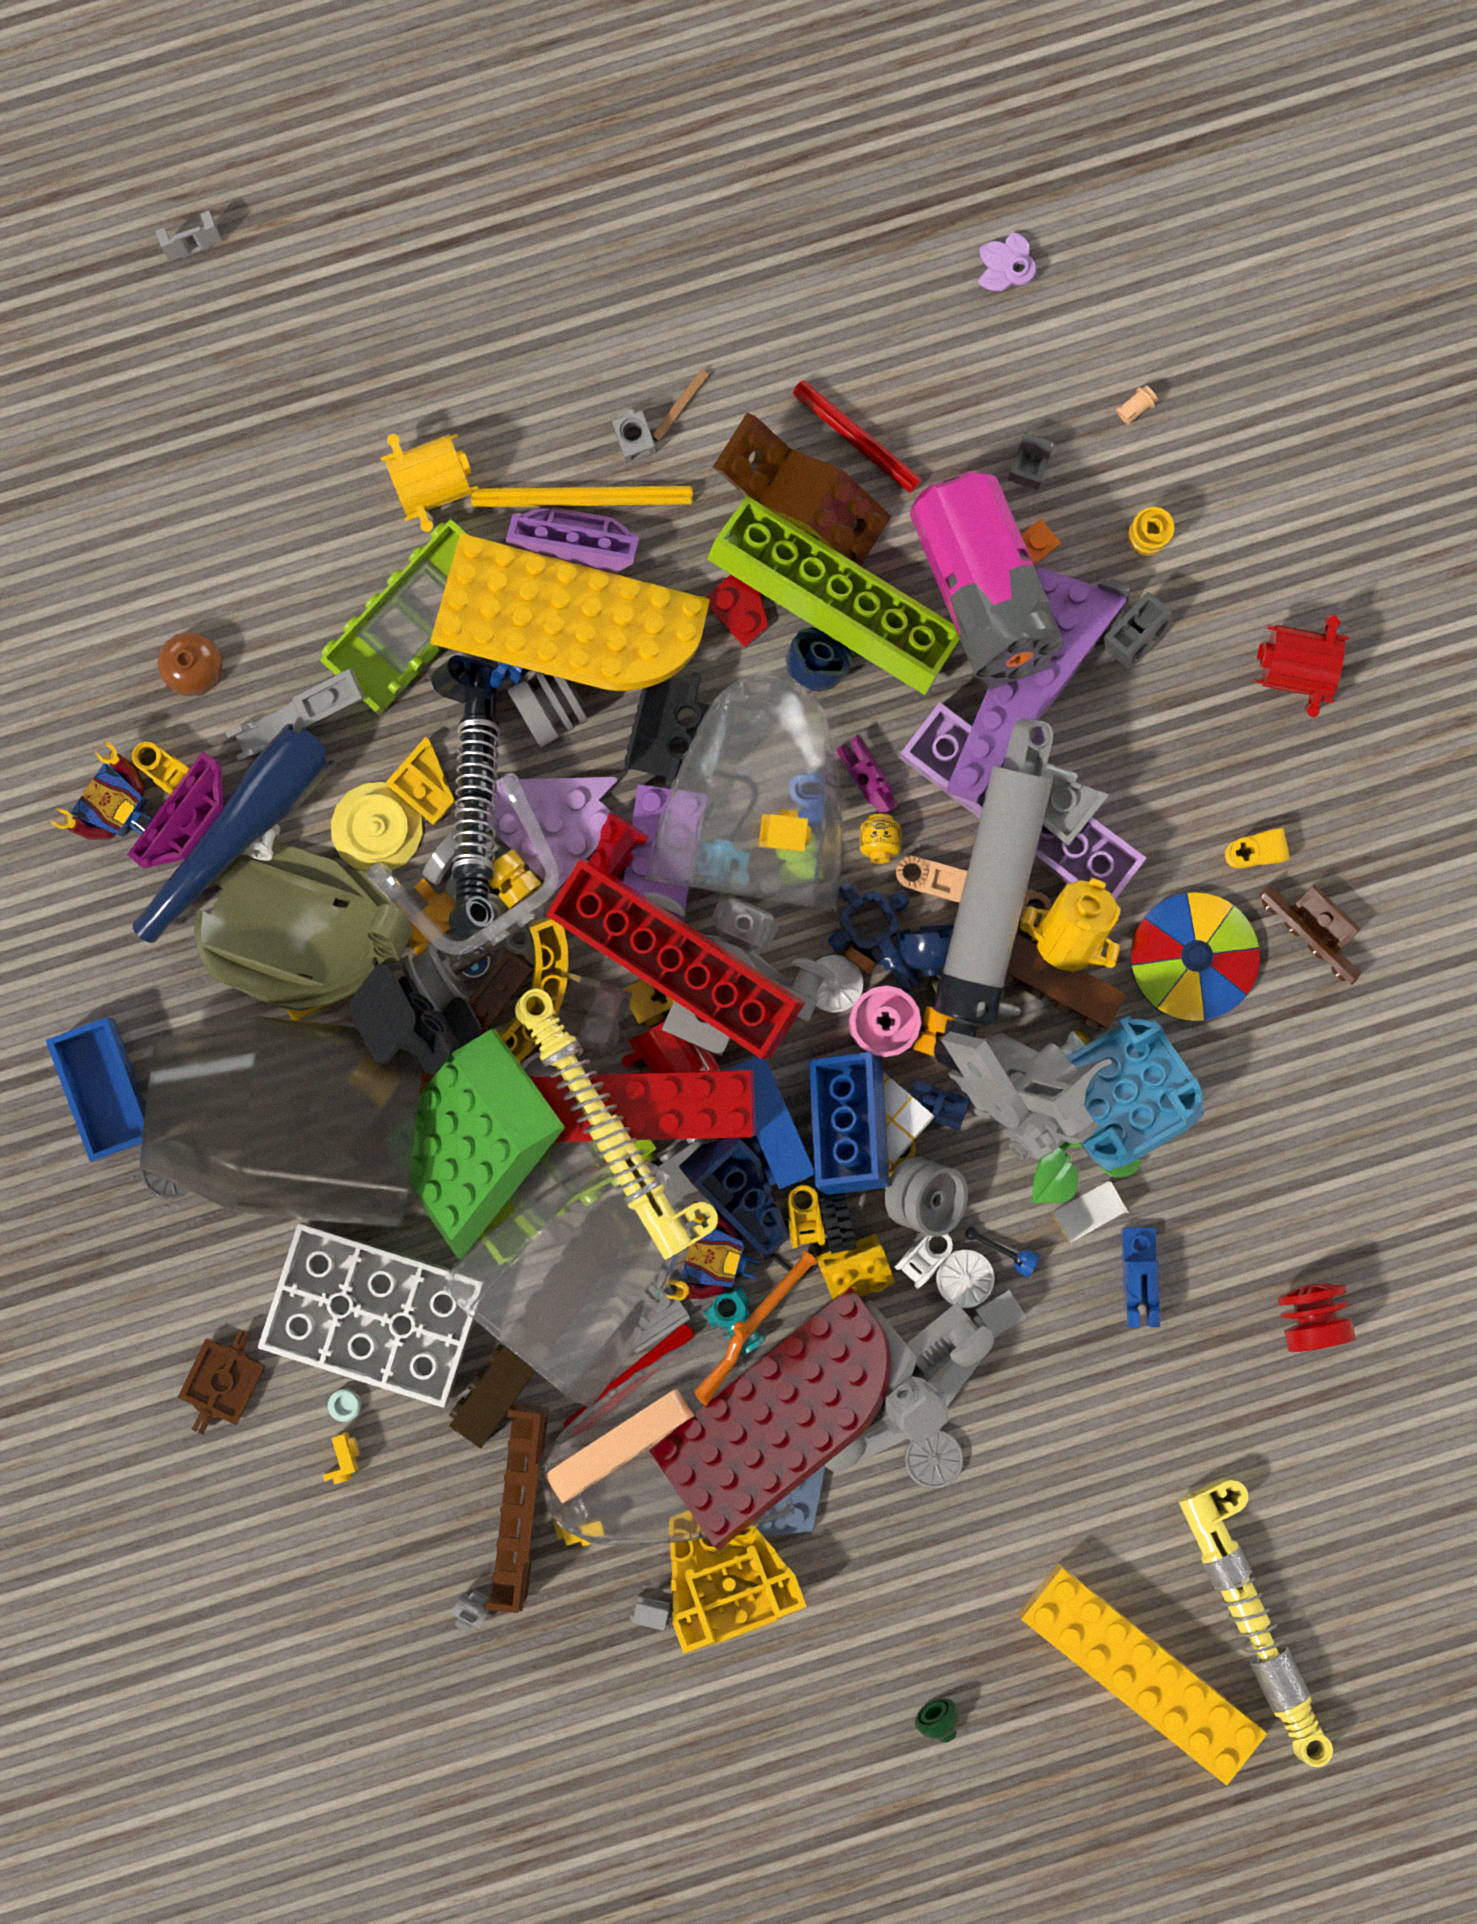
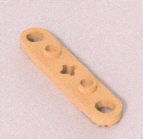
[896,856,1052,925]

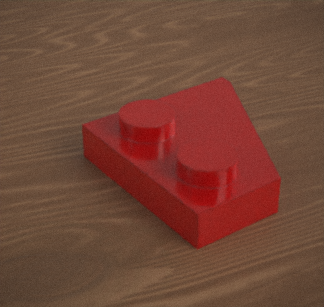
[705,574,768,649]
[590,813,648,879]

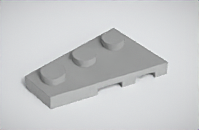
[1043,780,1110,846]

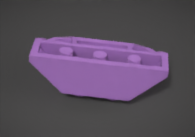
[506,506,639,574]

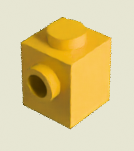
[758,809,811,851]

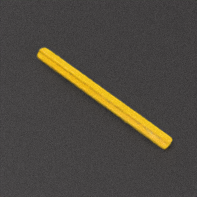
[471,486,693,507]

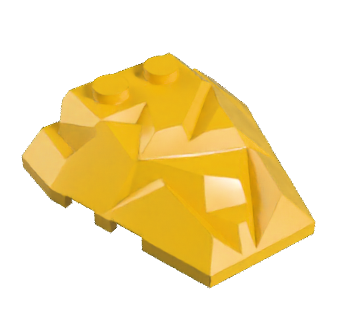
[670,1510,807,1654]

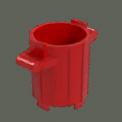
[1254,614,1349,717]
[622,1016,721,1072]

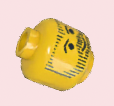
[860,814,902,864]

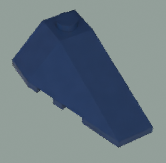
[678,1138,790,1259]

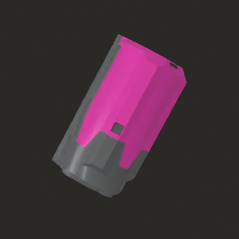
[910,471,1064,690]

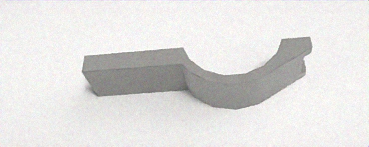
[225,669,366,762]

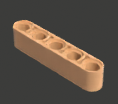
[544,1389,695,1504]

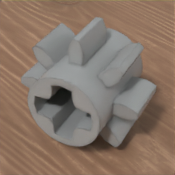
[451,1589,489,1632]

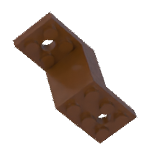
[713,413,892,566]

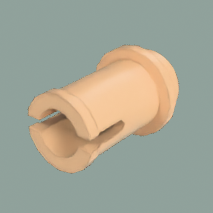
[1116,385,1158,425]

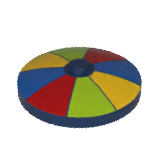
[1130,892,1260,1021]

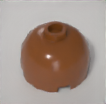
[157,632,223,696]

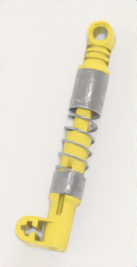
[1178,1478,1333,1767]

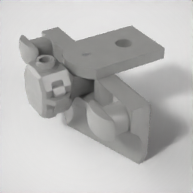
[643,892,835,1056]
[941,1031,1112,1159]
[825,1300,994,1472]

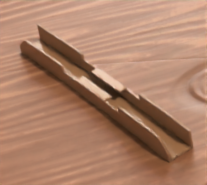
[652,369,709,442]

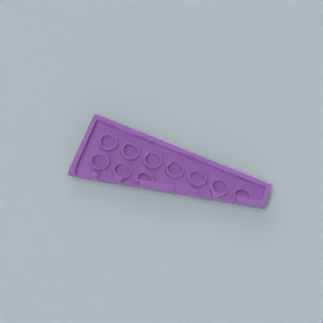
[947,567,1127,803]

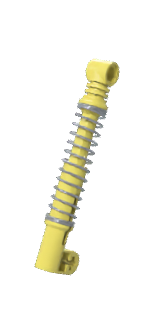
[515,989,718,1260]

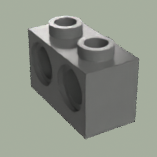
[1104,592,1173,671]

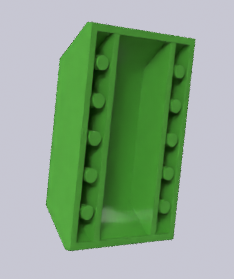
[385,1029,565,1259]

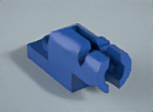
[1122,1228,1160,1328]

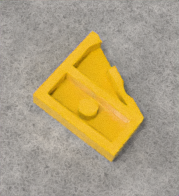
[385,737,455,826]

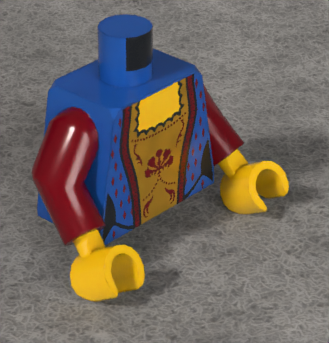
[50,741,152,840]
[666,1201,760,1301]

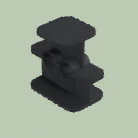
[624,672,738,790]
[350,964,482,1074]

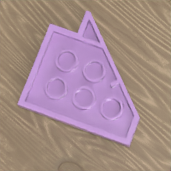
[487,777,618,892]

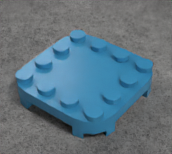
[1067,1016,1204,1170]

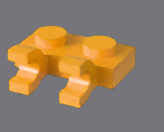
[394,878,456,955]

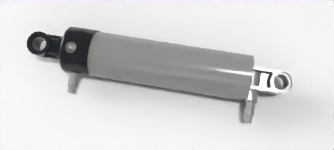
[933,718,1078,1072]

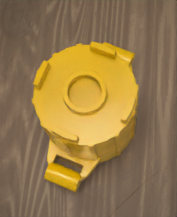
[381,433,479,532]
[1020,878,1121,972]

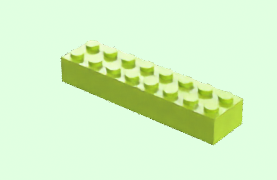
[707,495,960,695]

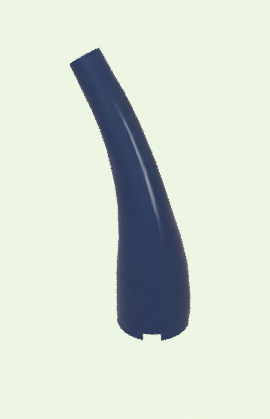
[132,724,335,943]

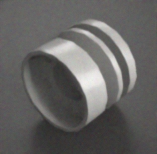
[507,672,588,748]

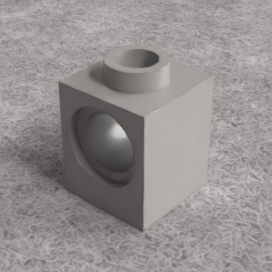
[612,409,656,463]
[973,1288,1026,1337]

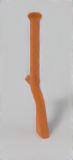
[694,1251,818,1406]

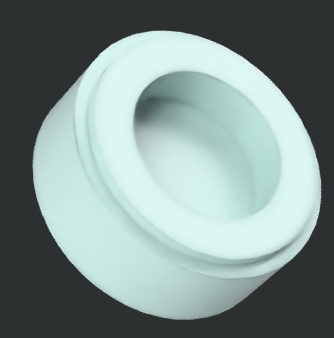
[328,1389,362,1422]

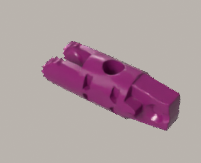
[836,734,898,814]

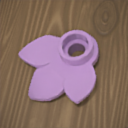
[978,232,1036,291]

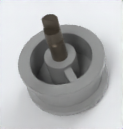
[400,941,492,1012]

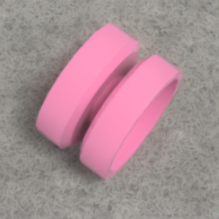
[849,986,921,1058]

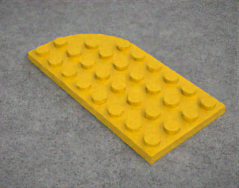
[430,533,710,691]

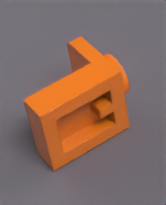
[1021,518,1061,566]

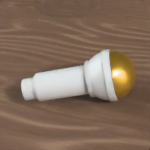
[1060,1029,1090,1056]

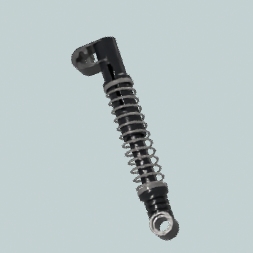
[431,655,500,939]

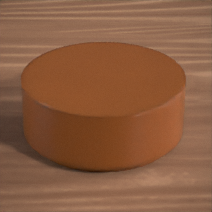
[845,946,877,973]

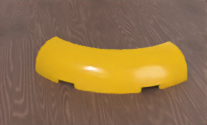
[498,917,568,1063]

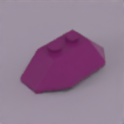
[127,751,224,868]

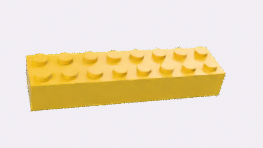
[1018,1563,1267,1786]

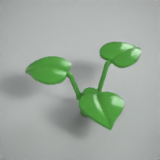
[1032,1094,1141,1203]

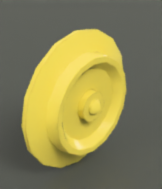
[331,782,423,874]

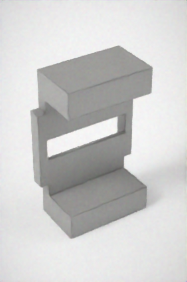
[155,211,223,262]
[629,1595,670,1631]

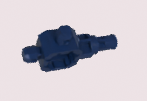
[828,880,922,993]

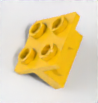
[816,1233,895,1301]

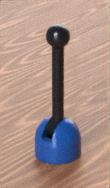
[965,1227,1041,1278]

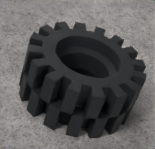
[818,1193,857,1254]

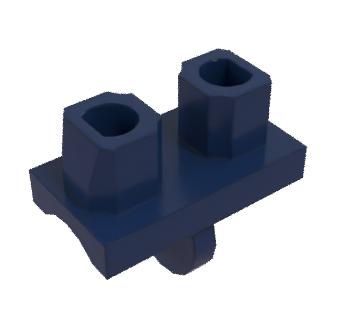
[910,1080,970,1131]

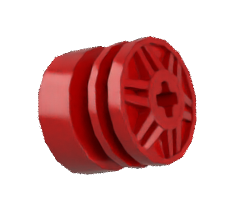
[1277,1283,1356,1352]

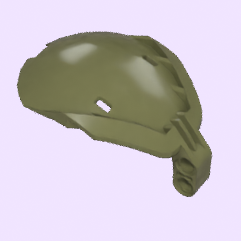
[194,842,413,1011]

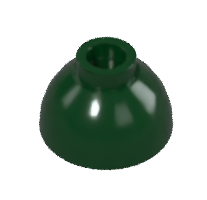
[915,1698,959,1743]

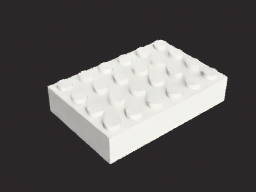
[258,1222,487,1408]

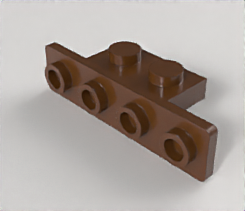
[1259,884,1361,985]

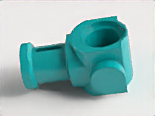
[703,1287,766,1356]

